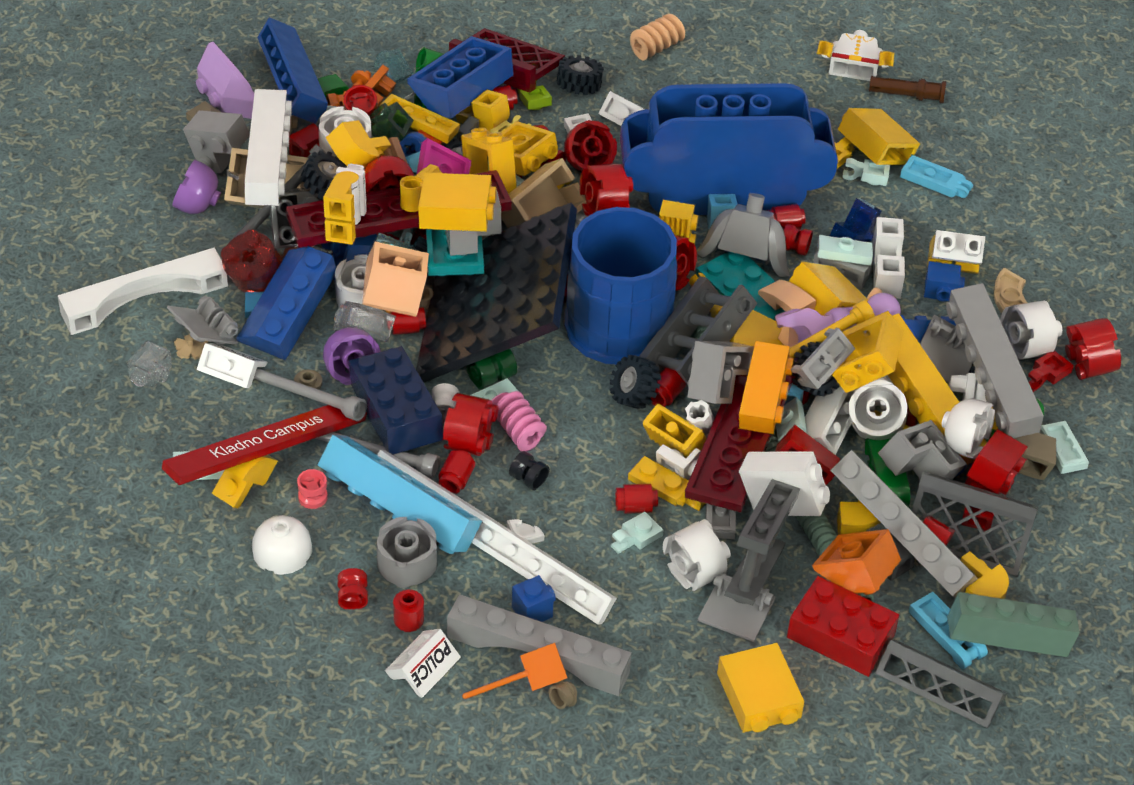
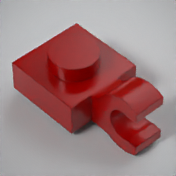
[1028,350,1074,392]

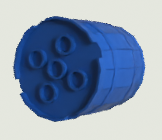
[564,207,677,364]

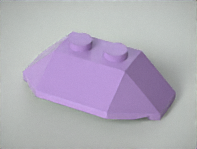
[196,42,254,119]

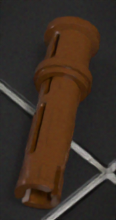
[869,76,946,104]

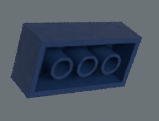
[349,346,443,455]

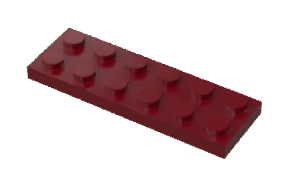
[685,375,792,512]

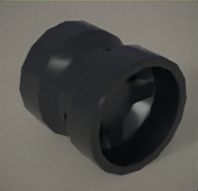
[509,451,550,490]

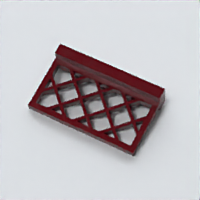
[449,28,565,93]

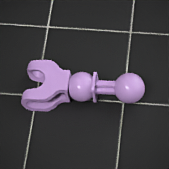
[775,293,901,362]

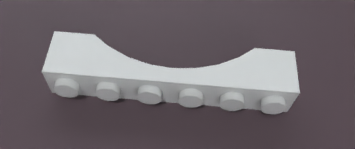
[58,247,228,335]

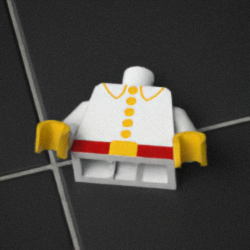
[816,30,895,81]

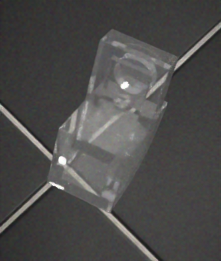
[333,301,396,343]

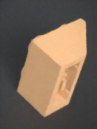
[362,242,429,317]

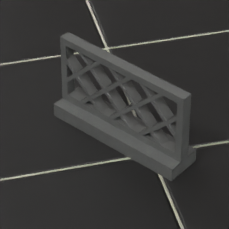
[912,471,1039,576]

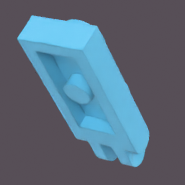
[900,155,973,198]

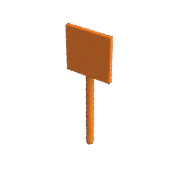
[462,643,568,699]

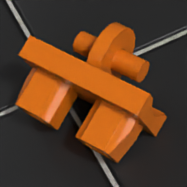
[351,65,396,107]

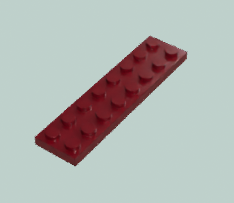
[286,170,512,248]

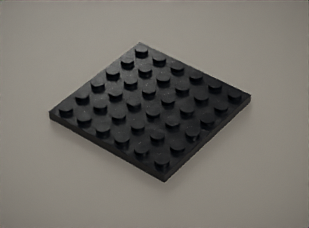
[416,202,577,383]

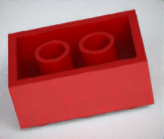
[787,576,900,677]

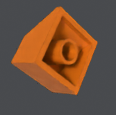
[812,529,901,595]

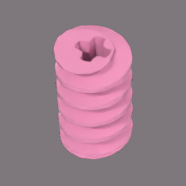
[492,391,547,452]

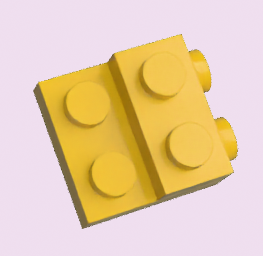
[487,121,558,176]

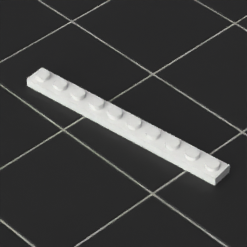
[378,450,617,624]

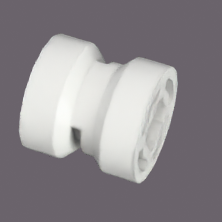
[431,383,459,422]

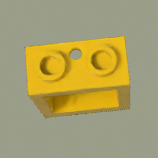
[461,128,517,194]
[832,311,904,393]

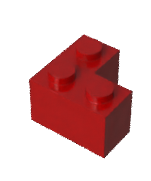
[965,429,1028,496]

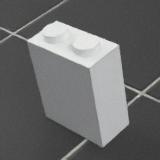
[739,452,830,516]

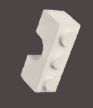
[873,217,905,299]

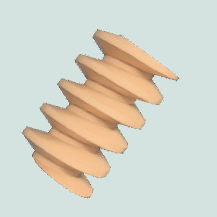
[630,13,685,61]

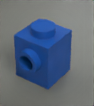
[924,261,965,302]
[512,575,556,622]

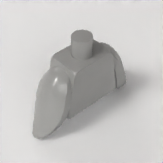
[697,193,790,277]

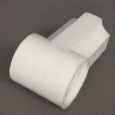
[685,400,714,438]

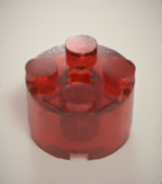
[221,229,283,292]

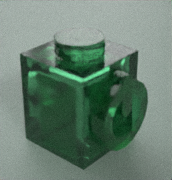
[369,102,414,142]

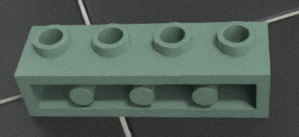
[947,592,1080,657]

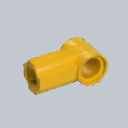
[400,164,442,212]

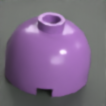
[172,160,221,214]
[323,327,381,385]

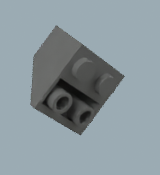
[270,187,323,249]

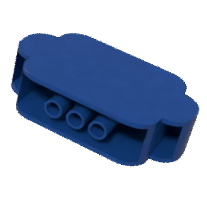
[620,83,838,215]

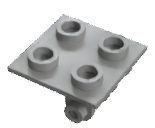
[167,296,238,345]
[920,314,973,383]
[697,573,776,642]

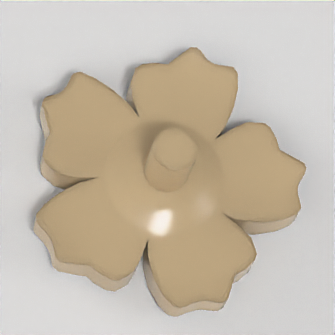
[174,333,208,360]

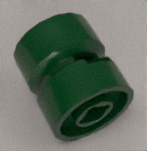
[466,349,517,390]

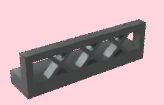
[875,640,1007,728]

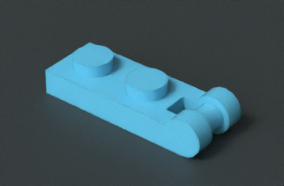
[909,592,988,669]

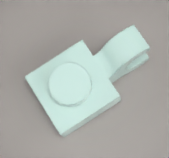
[842,158,890,186]
[611,512,664,554]

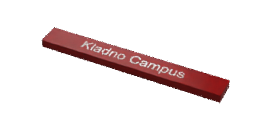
[162,405,367,485]

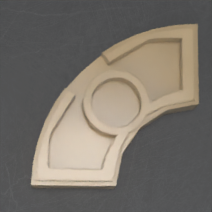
[994,268,1028,313]

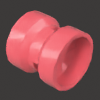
[297,469,328,509]

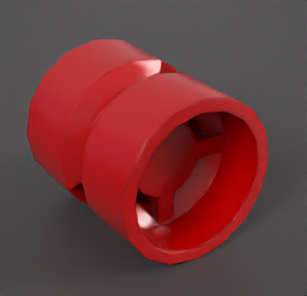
[343,85,379,130]

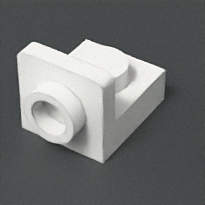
[656,444,701,480]

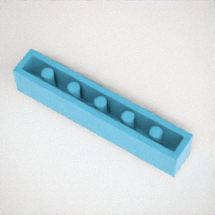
[318,435,482,554]

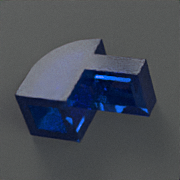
[829,198,882,242]

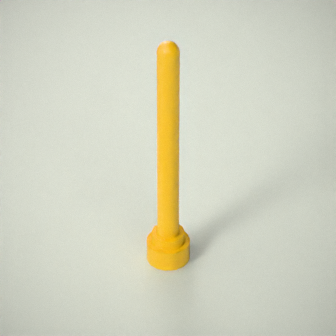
[790,300,875,358]

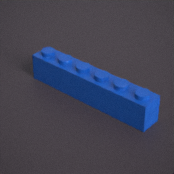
[257,17,328,124]

